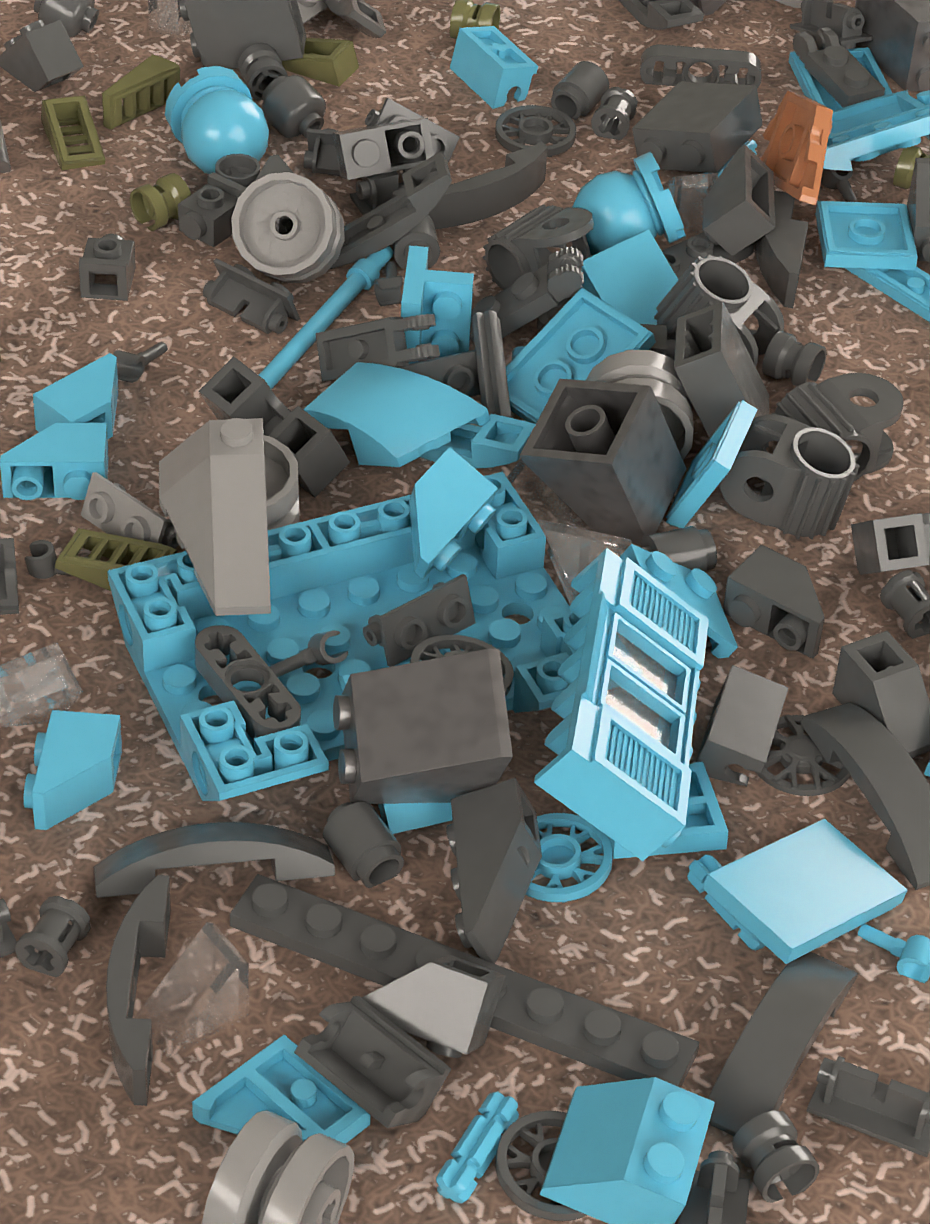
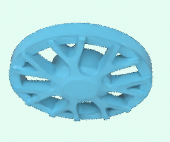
[525,813,613,903]

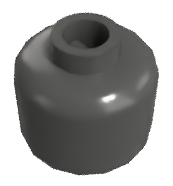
[34,0,99,38]
[262,75,326,138]

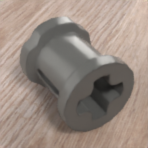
[591,87,638,140]
[880,570,930,639]
[15,896,91,977]

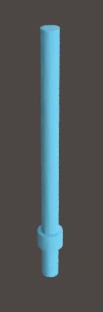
[259,246,393,389]

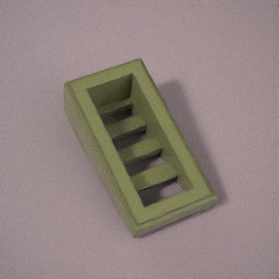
[281,38,359,87]
[102,54,180,129]
[41,95,106,170]
[55,528,177,591]

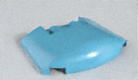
[823,90,930,171]

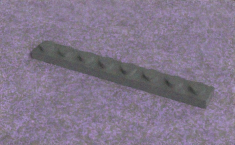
[230,874,700,1088]

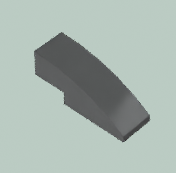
[754,191,809,308]

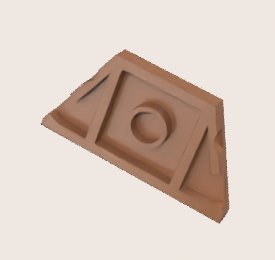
[760,91,833,205]

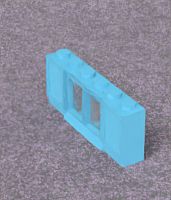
[534,548,709,861]

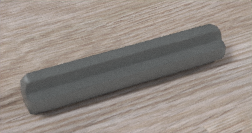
[472,310,512,418]

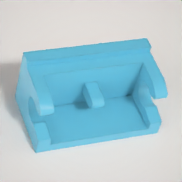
[450,26,538,109]

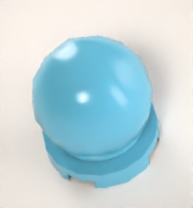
[165,66,269,174]
[572,152,686,256]

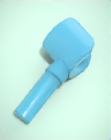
[858,924,930,983]

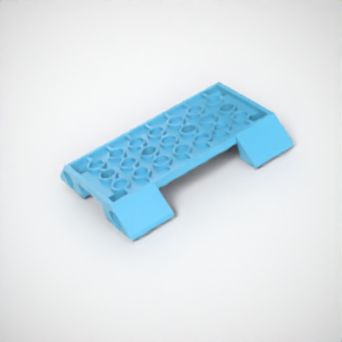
[107,472,640,801]

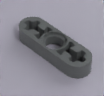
[640,44,762,88]
[195,625,301,741]

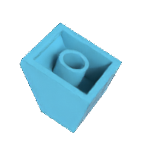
[539,1077,715,1224]

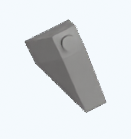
[159,418,271,616]

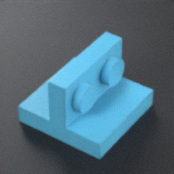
[401,246,474,364]

